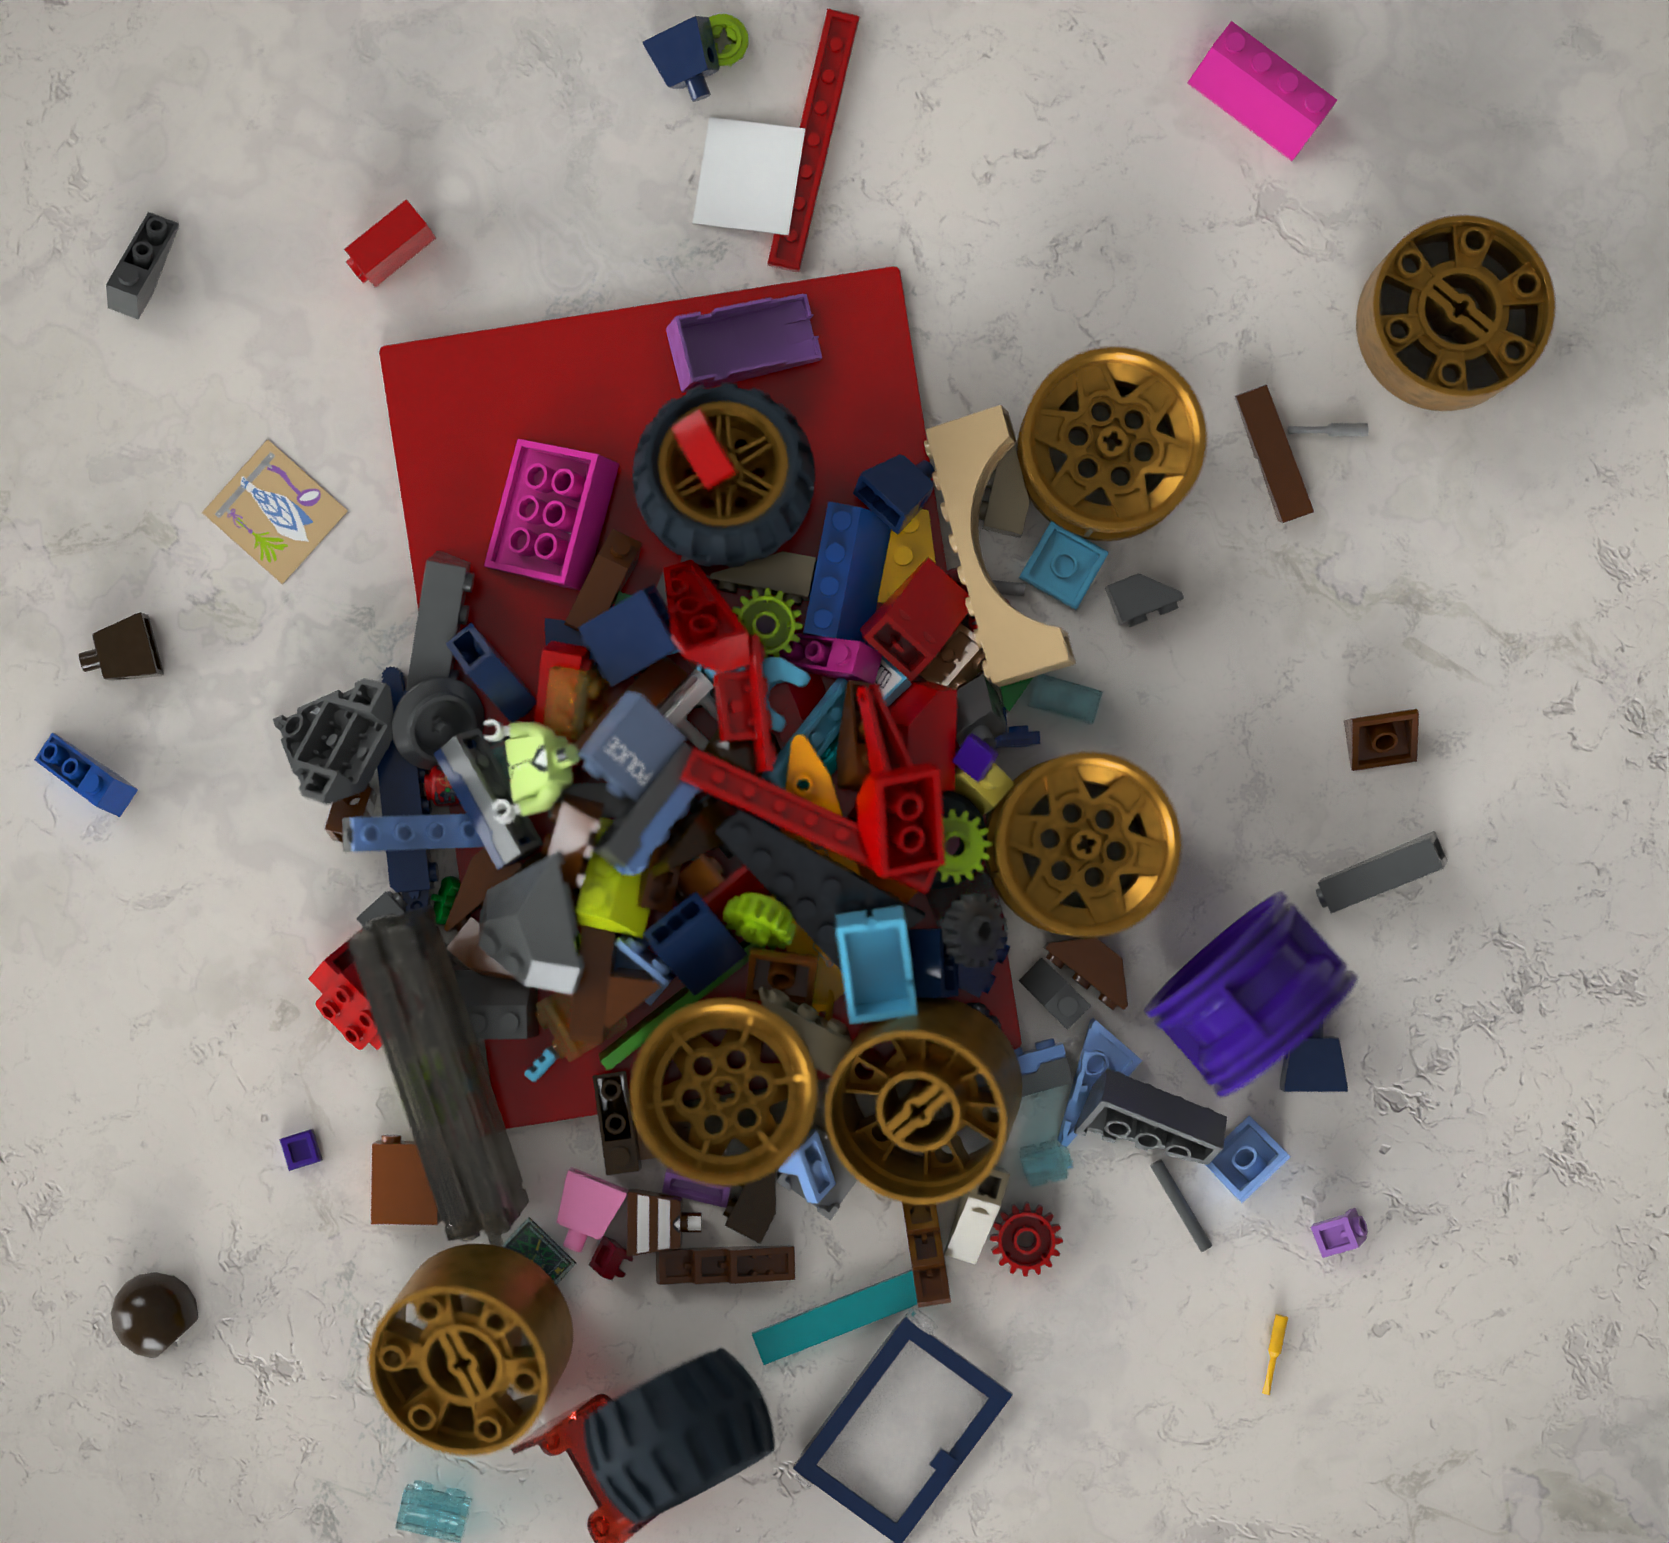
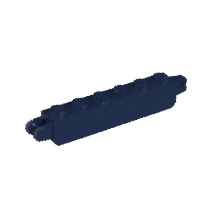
[377,666,439,917]

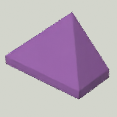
[662,1167,731,1208]

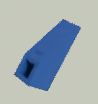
[34,732,138,817]

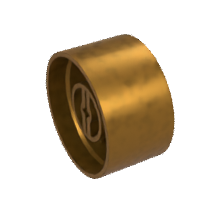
[1356,215,1555,411]
[825,997,1023,1204]
[368,1243,573,1456]

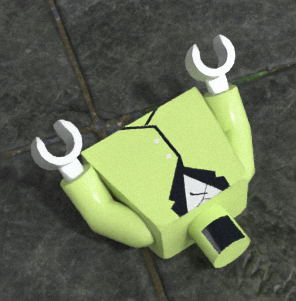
[484,719,580,824]

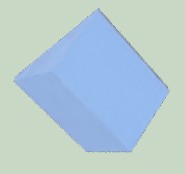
[1205,1115,1290,1203]

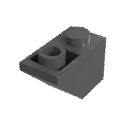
[1105,573,1184,627]

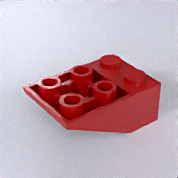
[860,557,969,682]

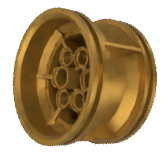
[1017,347,1207,541]
[985,752,1181,937]
[631,999,817,1186]

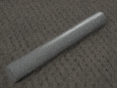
[1150,1159,1212,1252]

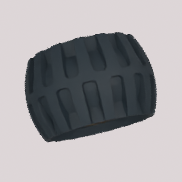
[633,383,815,568]
[584,1348,775,1524]

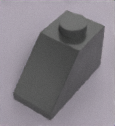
[1018,957,1091,1029]

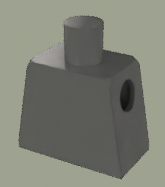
[956,674,1007,749]

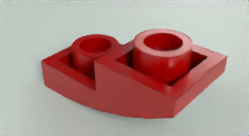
[671,409,737,490]

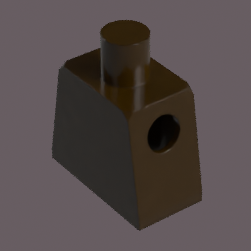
[79,612,164,681]

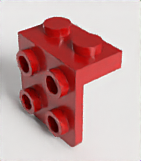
[315,953,411,1050]

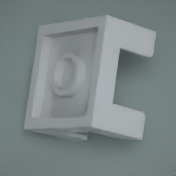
[776,1124,857,1221]

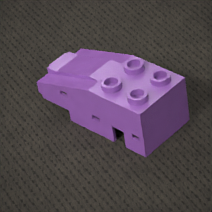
[666,294,822,393]

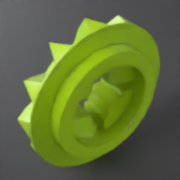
[709,14,748,66]

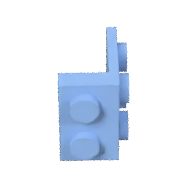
[615,934,676,1006]

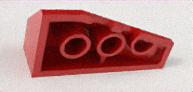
[663,559,750,674]

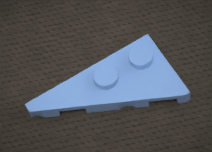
[1057,1018,1142,1148]

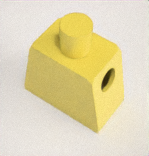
[954,749,1014,816]

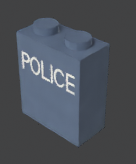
[577,691,687,801]

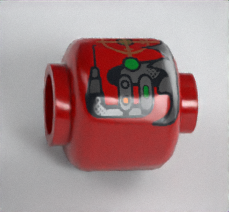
[425,765,462,808]

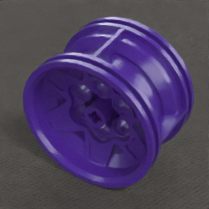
[1144,891,1358,1097]

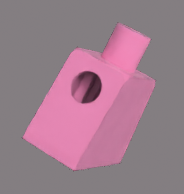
[557,1167,628,1252]

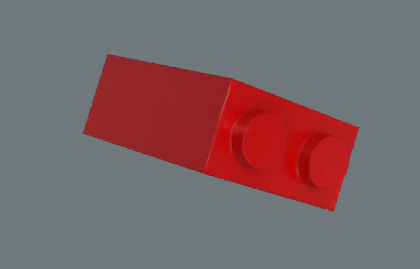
[344,199,436,287]

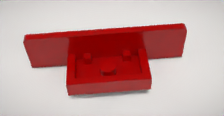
[713,634,776,773]

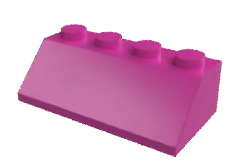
[1187,21,1337,161]

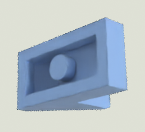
[778,1129,836,1204]

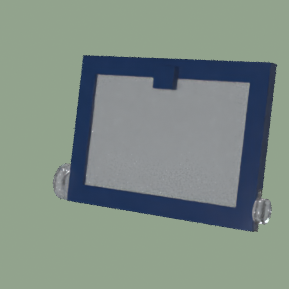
[793,1307,1013,1543]

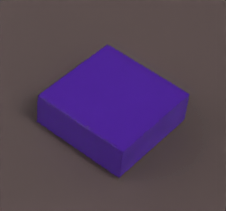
[952,733,999,782]
[279,1129,322,1171]

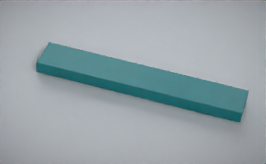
[752,1269,918,1365]

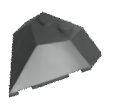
[273,678,394,805]
[479,850,584,994]

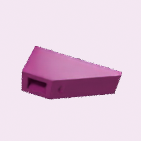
[779,633,882,683]

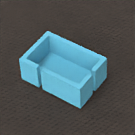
[835,906,918,1024]

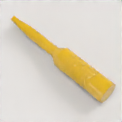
[1262,1314,1288,1395]

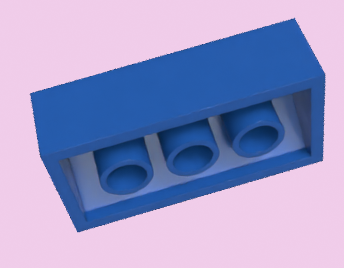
[803,501,891,645]

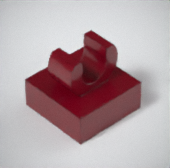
[589,1235,634,1281]

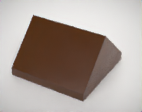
[1344,709,1419,771]
[745,946,819,1007]
[604,967,663,1029]

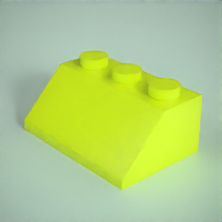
[575,818,651,939]

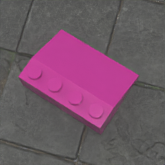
[484,439,619,591]

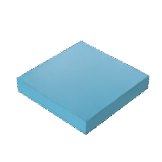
[1019,521,1109,610]

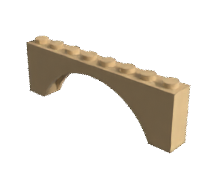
[924,405,1076,687]

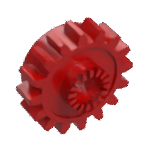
[989,1202,1063,1277]

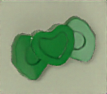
[431,876,461,925]

